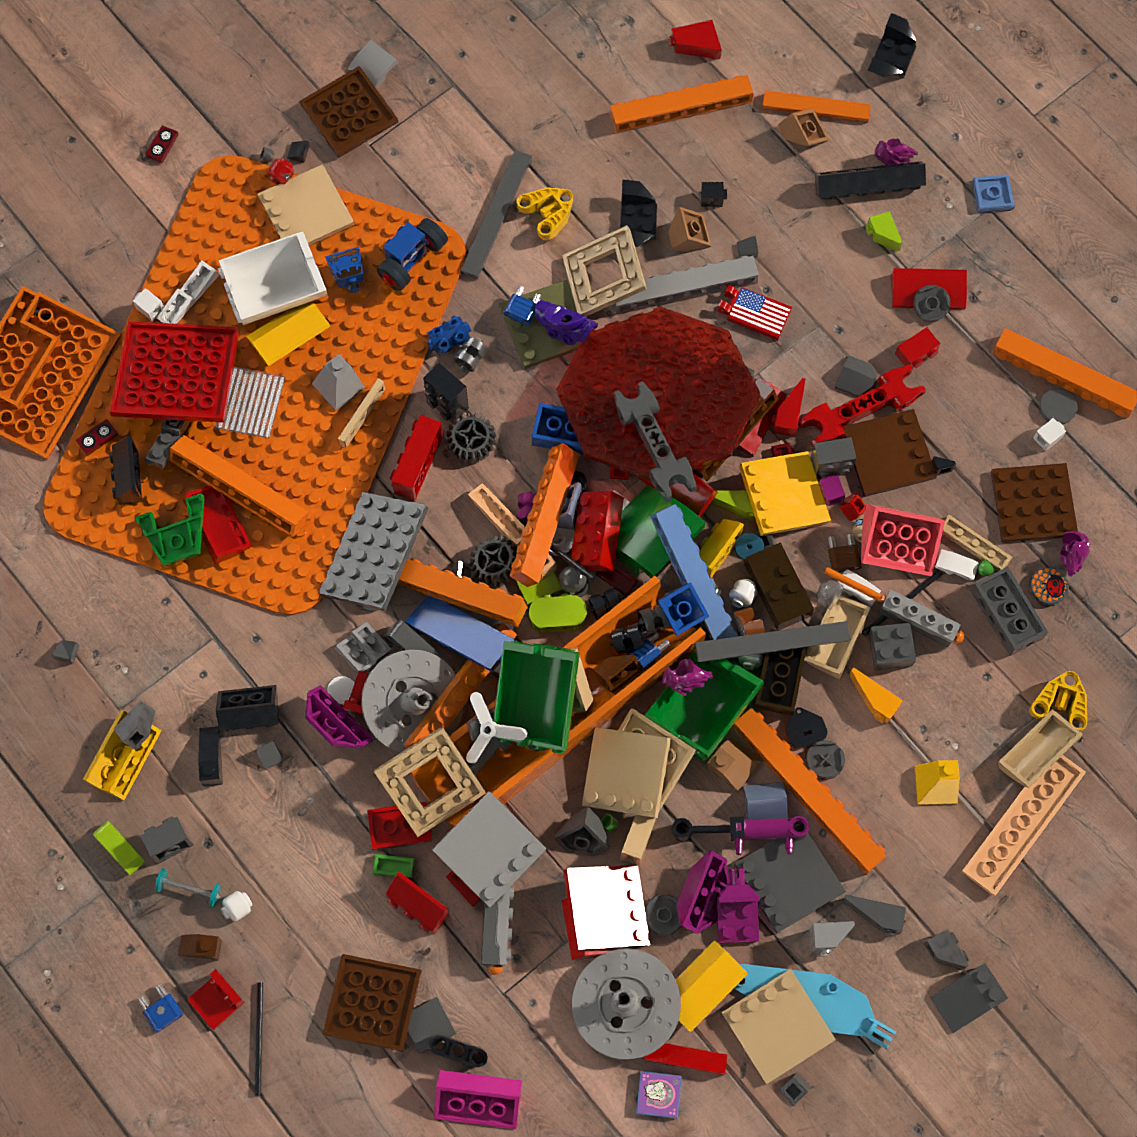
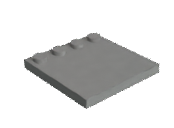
[432,791,547,908]

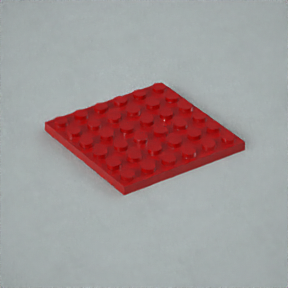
[110,321,240,423]

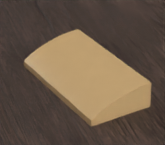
[804,593,871,679]
[999,709,1083,788]

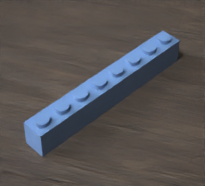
[650,504,739,641]

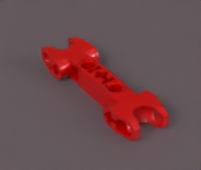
[798,365,926,449]

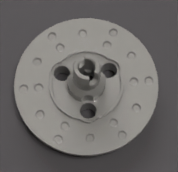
[362,650,464,753]
[572,949,681,1060]

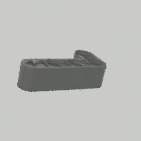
[383,620,456,671]

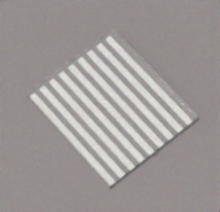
[214,367,286,438]

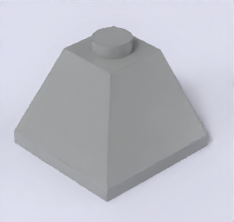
[312,354,365,411]

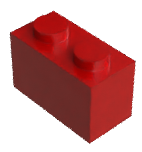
[895,327,941,368]

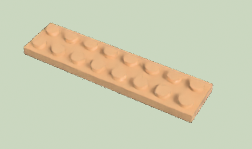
[961,755,1086,897]

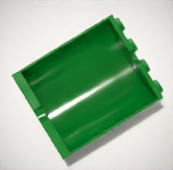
[493,641,580,754]
[644,650,764,761]

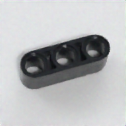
[429,1034,488,1067]

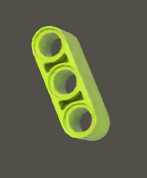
[93,820,146,875]

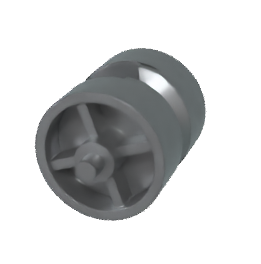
[454,337,488,372]

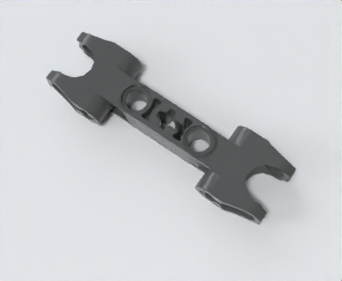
[613,381,697,502]

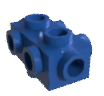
[427,316,471,354]

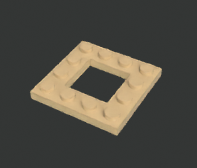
[562,226,647,316]
[374,727,486,837]

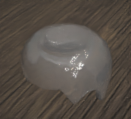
[817,579,843,609]

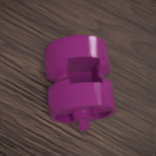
[517,491,537,525]

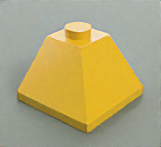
[915,760,960,805]

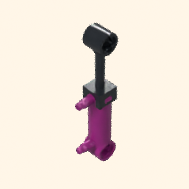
[672,816,809,855]

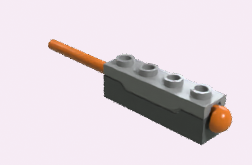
[824,567,964,648]
[481,887,514,975]

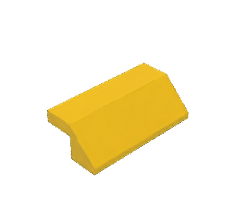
[246,301,330,366]
[83,710,162,800]
[675,940,748,1032]

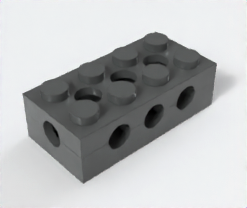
[970,567,1048,656]

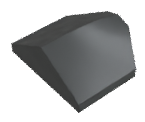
[835,355,876,397]

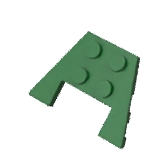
[135,494,204,566]

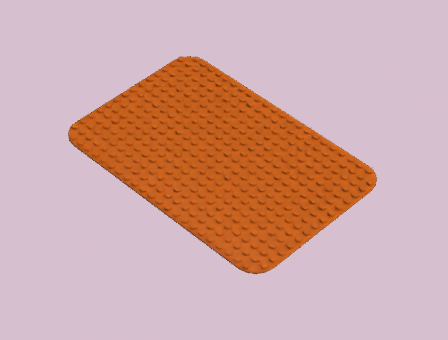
[43,155,466,615]

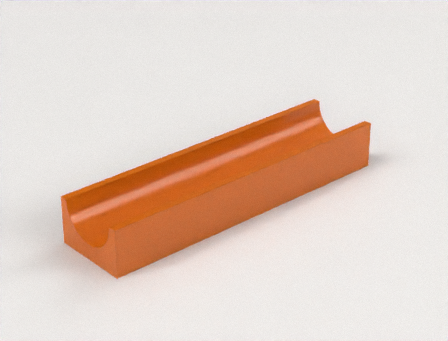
[409,575,706,829]

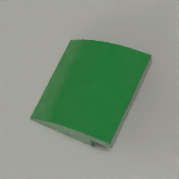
[616,486,706,578]

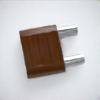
[828,534,862,572]

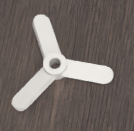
[466,692,527,763]

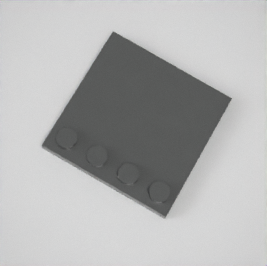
[734,824,846,933]

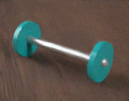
[155,868,221,908]

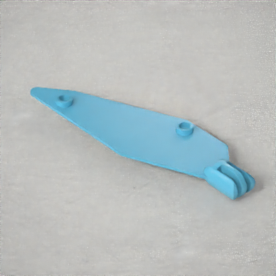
[734,964,897,1050]

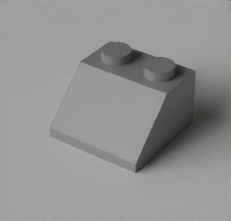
[809,921,855,957]

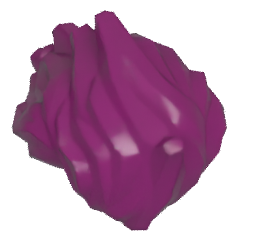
[874,138,918,165]
[1059,531,1091,577]
[662,659,713,696]

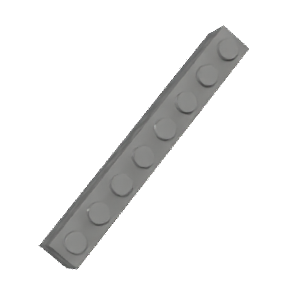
[613,256,759,314]

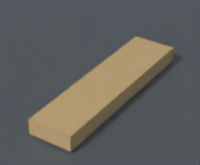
[338,378,385,448]
[942,515,1012,571]

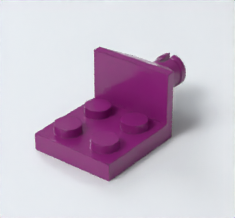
[716,868,760,943]

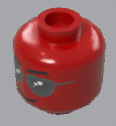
[267,157,294,185]

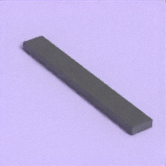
[461,150,532,279]
[694,621,851,663]

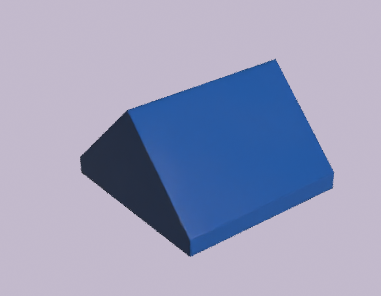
[657,582,710,636]

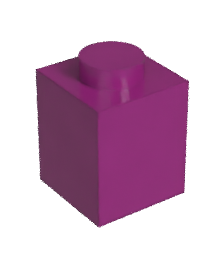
[819,475,845,507]

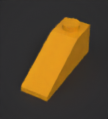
[849,668,903,724]

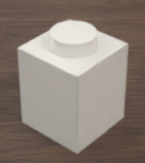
[133,288,164,322]
[1033,418,1066,451]

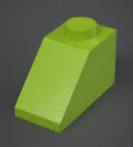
[866,211,902,252]

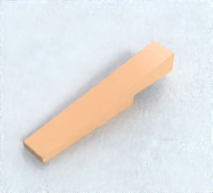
[468,483,557,580]

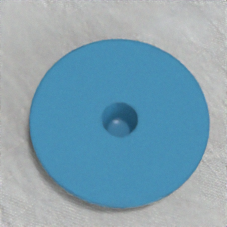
[735,533,764,559]

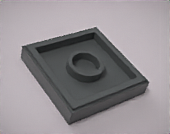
[408,997,456,1054]

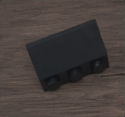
[109,435,143,505]
[216,685,279,732]

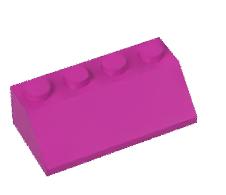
[434,1070,522,1129]

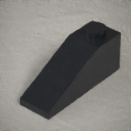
[198,726,223,786]

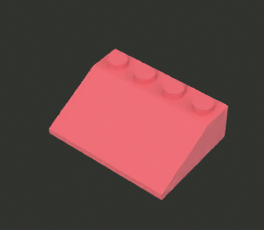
[861,503,945,576]

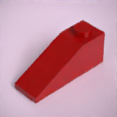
[771,378,806,437]

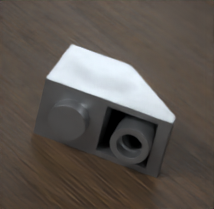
[114,700,155,750]
[924,929,969,970]

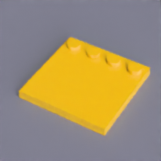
[739,451,831,536]

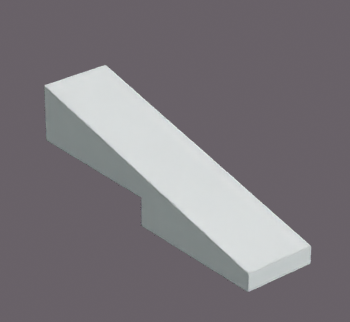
[157,260,220,324]

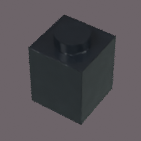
[701,182,727,207]

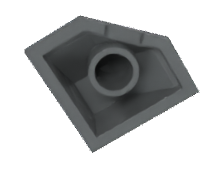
[554,807,610,856]

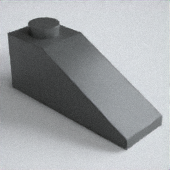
[843,895,906,936]

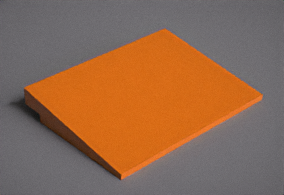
[0,286,121,460]

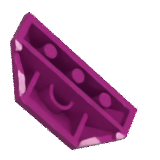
[305,685,374,748]
[676,850,729,934]

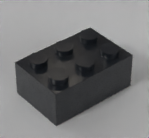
[423,363,469,424]

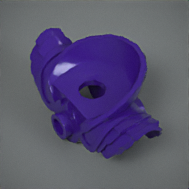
[535,300,598,345]

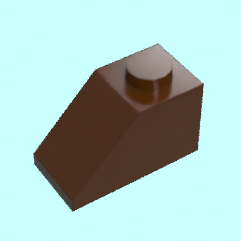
[593,654,642,693]
[178,934,222,960]

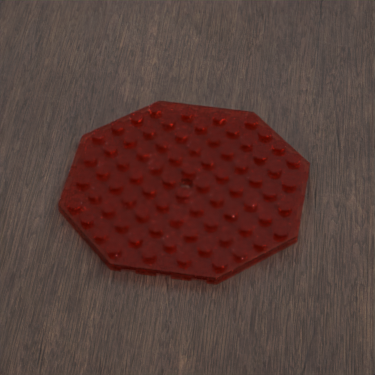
[556,306,760,482]

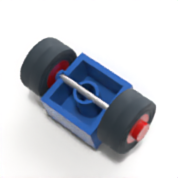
[377,218,448,291]

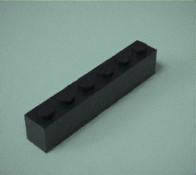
[815,161,926,200]

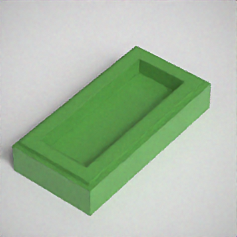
[372,854,415,880]

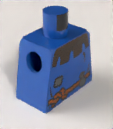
[325,247,364,293]

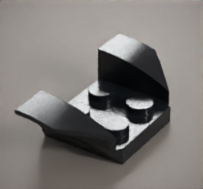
[868,13,916,78]
[620,179,657,247]

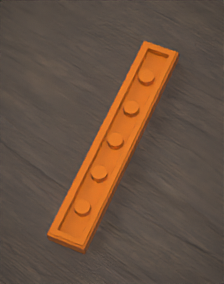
[762,90,871,123]

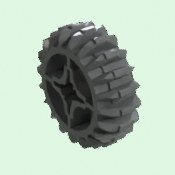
[446,413,496,463]
[469,536,517,587]

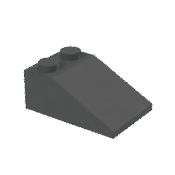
[930,963,1008,1033]

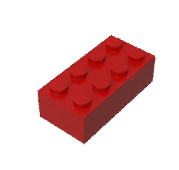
[390,415,443,502]
[569,490,624,572]

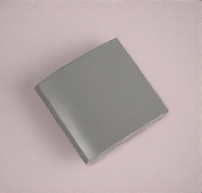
[348,40,397,88]
[335,622,391,674]

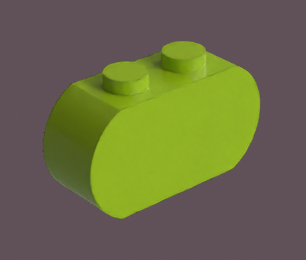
[529,593,587,633]

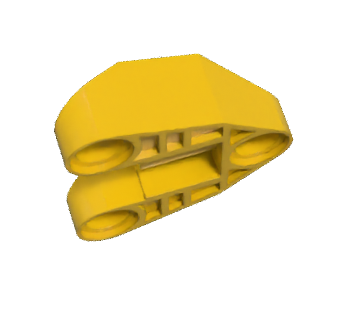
[517,187,573,241]
[1029,671,1087,732]

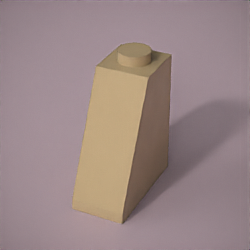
[621,815,656,866]

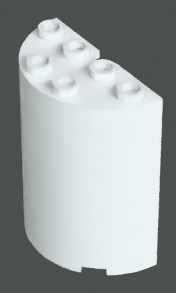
[218,231,328,325]

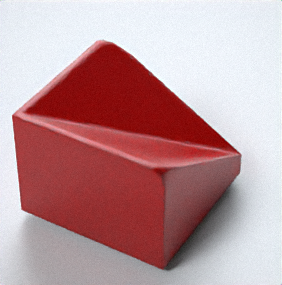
[839,493,866,521]

